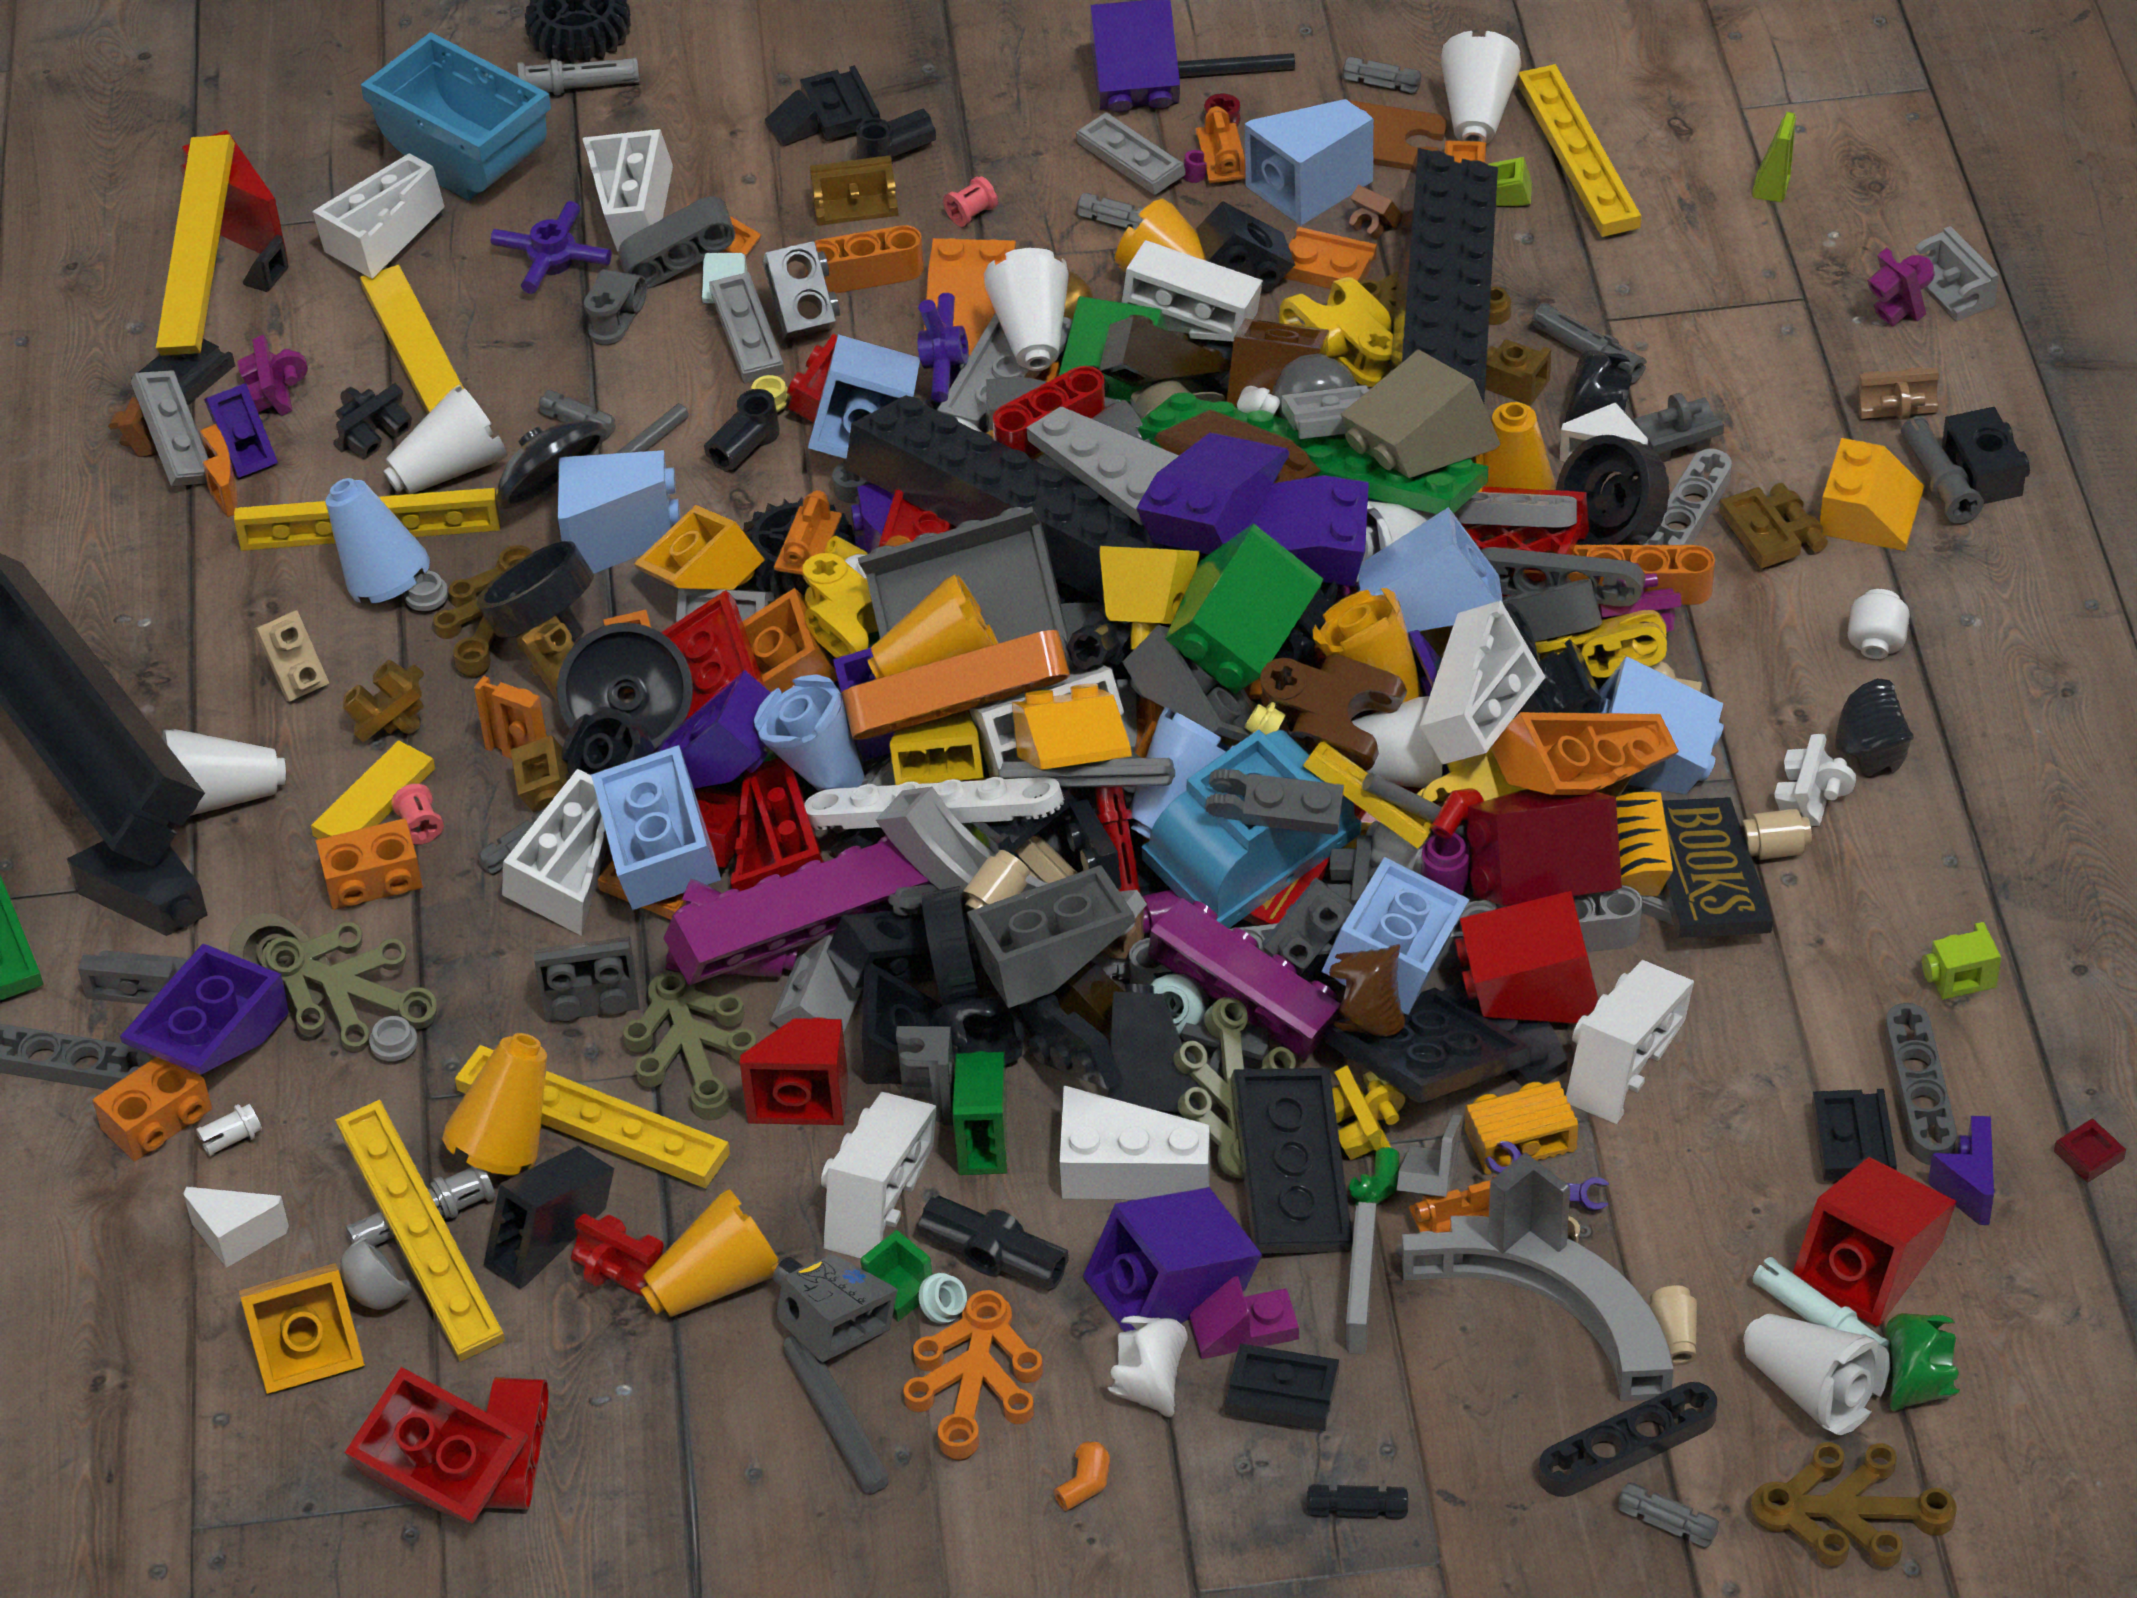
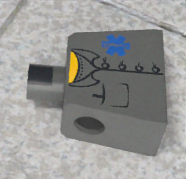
[773,1255,898,1362]

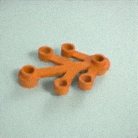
[903,1290,1043,1460]

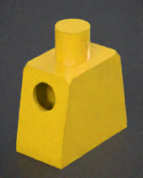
[1100,546,1199,649]
[890,710,984,785]

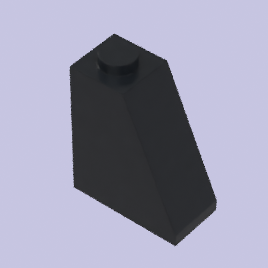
[67,840,208,936]
[1108,984,1200,1115]
[484,1145,615,1288]

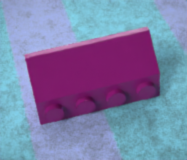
[1148,898,1341,1062]

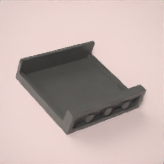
[858,506,1077,672]

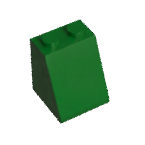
[1059,296,1168,408]
[1165,523,1323,694]

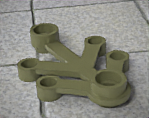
[261,922,437,1053]
[623,971,757,1121]
[1173,997,1296,1179]

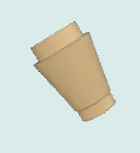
[1649,1285,1697,1365]

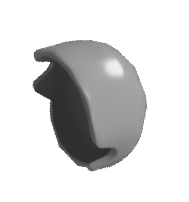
[340,1237,412,1310]

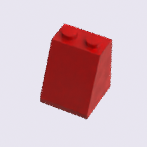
[1455,891,1599,1023]
[1793,1157,1957,1327]

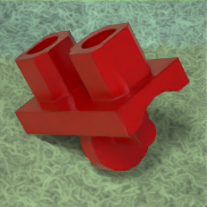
[571,1213,664,1296]

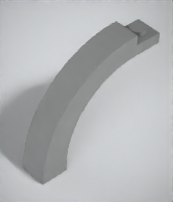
[876,787,1147,938]
[1402,1216,1674,1401]

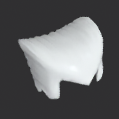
[1108,1316,1188,1417]

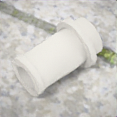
[196,1104,262,1157]

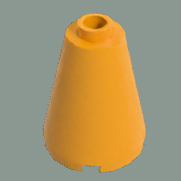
[1114,198,1207,273]
[1483,402,1556,490]
[868,574,999,679]
[1313,588,1423,703]
[442,1033,547,1175]
[640,1189,779,1318]

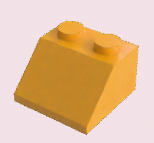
[1820,438,1924,551]
[634,505,764,590]
[1012,683,1132,770]
[239,1263,365,1394]

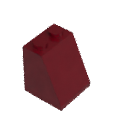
[1467,789,1622,906]

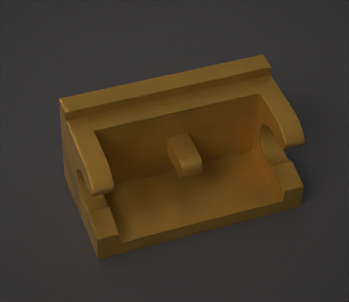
[810,156,899,226]

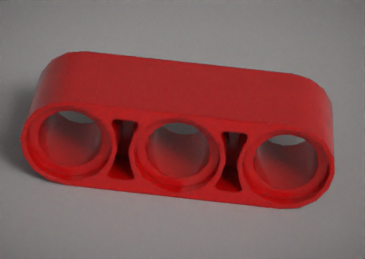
[993,366,1105,458]
[483,1377,549,1510]

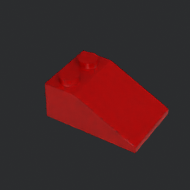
[180,130,288,261]
[344,1367,529,1524]

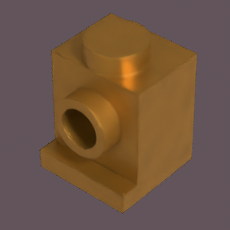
[1485,339,1551,406]
[510,735,570,812]

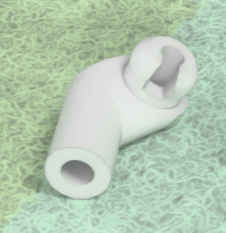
[1237,386,1280,415]

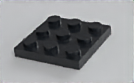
[1325,987,1532,1103]

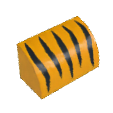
[1616,792,1673,897]

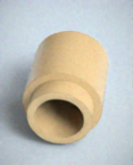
[1740,808,1812,860]
[962,850,1030,911]

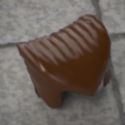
[1329,944,1405,1037]

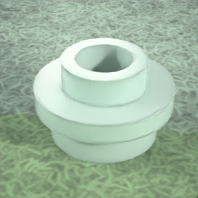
[919,1273,967,1324]

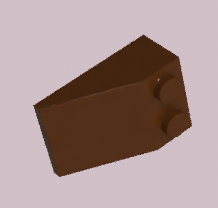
[1154,409,1321,483]

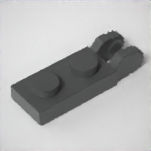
[1205,768,1344,835]

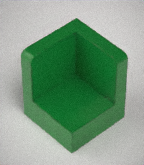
[860,1229,933,1322]

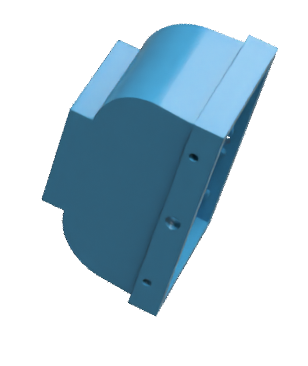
[361,32,551,201]
[1142,730,1361,928]

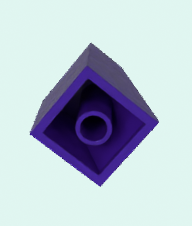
[1090,0,1180,112]
[1083,1187,1262,1332]

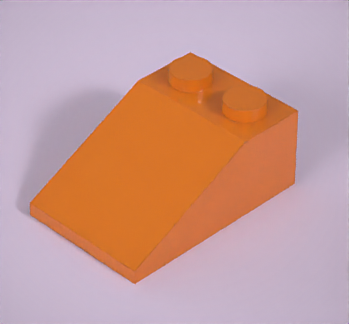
[924,238,1016,356]
[743,588,838,693]

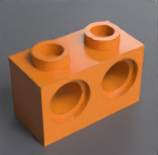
[315,818,423,910]
[92,1057,212,1162]

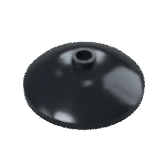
[496,420,608,509]
[557,623,693,751]

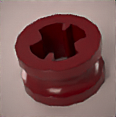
[1204,93,1241,127]

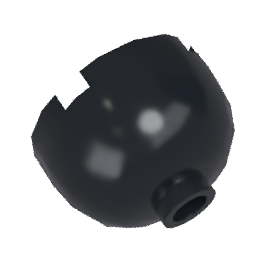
[562,706,654,781]

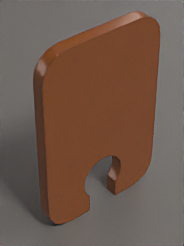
[1348,100,1447,170]

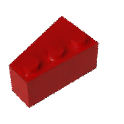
[731,757,825,892]

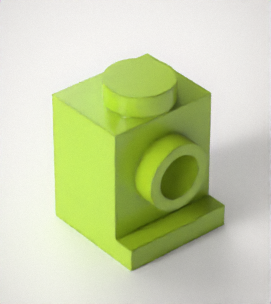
[1922,922,2001,1000]

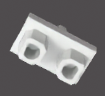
[1774,734,1856,826]

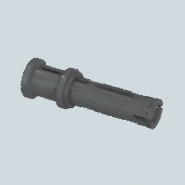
[1901,416,1984,523]

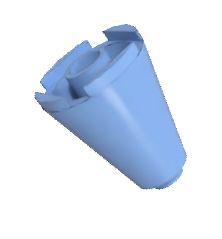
[325,478,430,603]
[754,674,864,792]
[1129,707,1234,840]

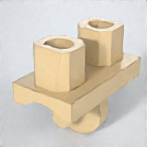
[254,610,329,702]

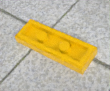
[311,740,435,839]
[1303,742,1432,849]

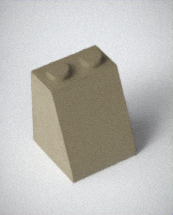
[1340,349,1500,478]

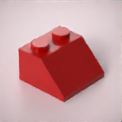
[739,1017,849,1125]

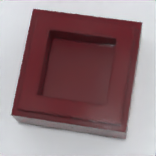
[2054,1118,2126,1183]

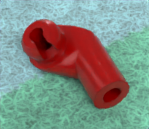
[1430,788,1484,839]

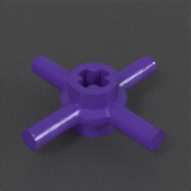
[490,201,612,294]
[917,293,969,402]

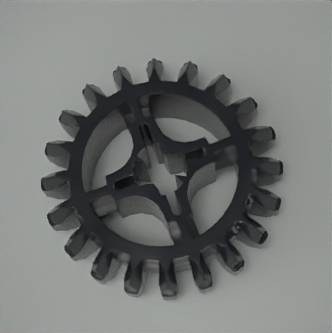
[525,0,631,64]
[743,496,856,599]

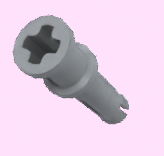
[517,57,639,96]
[345,1166,496,1247]

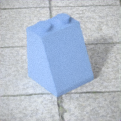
[1245,99,1374,226]
[808,334,920,459]
[558,450,680,573]
[1356,507,1503,633]
[1598,656,1724,794]

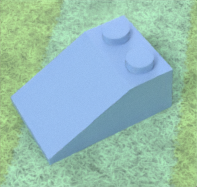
[591,745,721,910]
[1322,857,1469,1015]

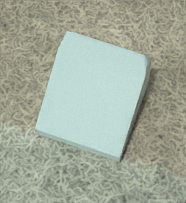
[702,253,747,303]

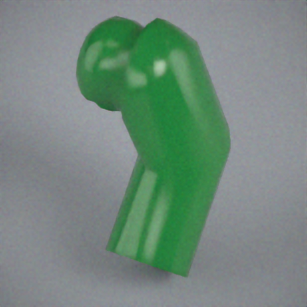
[1348,1147,1400,1205]

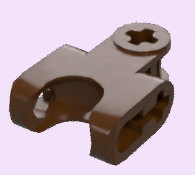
[1260,655,1407,771]

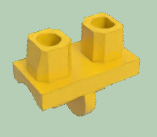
[1332,1065,1405,1160]

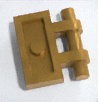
[1719,483,1828,569]

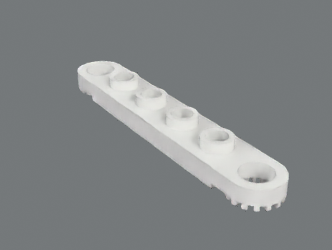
[804,777,1064,830]

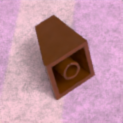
[1227,318,1329,417]

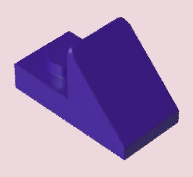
[204,383,278,478]
[1928,1116,1994,1225]

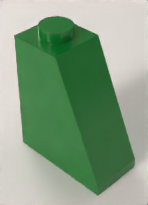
[953,1051,1007,1175]

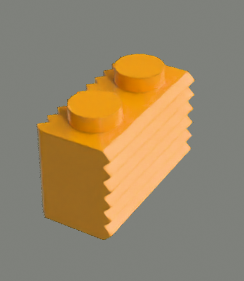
[1465,1081,1578,1175]

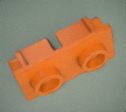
[1196,106,1246,183]
[774,490,842,575]
[1409,1175,1497,1233]

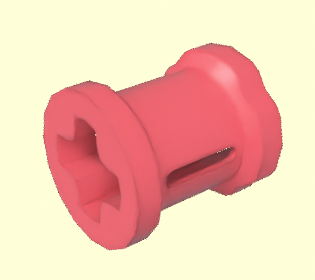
[943,176,998,227]
[391,784,444,845]

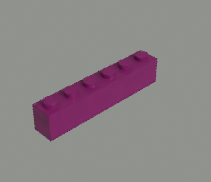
[663,835,933,985]

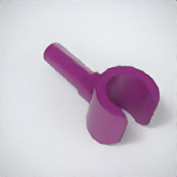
[1183,150,1207,183]

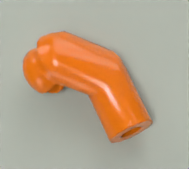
[1053,1441,1110,1512]

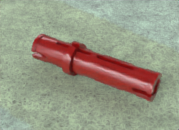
[1094,787,1141,895]

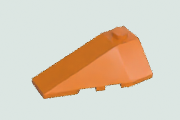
[1490,712,1679,795]

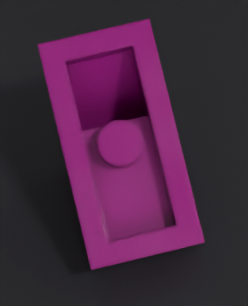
[1189,1276,1299,1359]

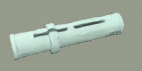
[1753,1257,1890,1351]

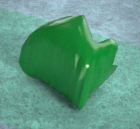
[1885,1313,1960,1411]

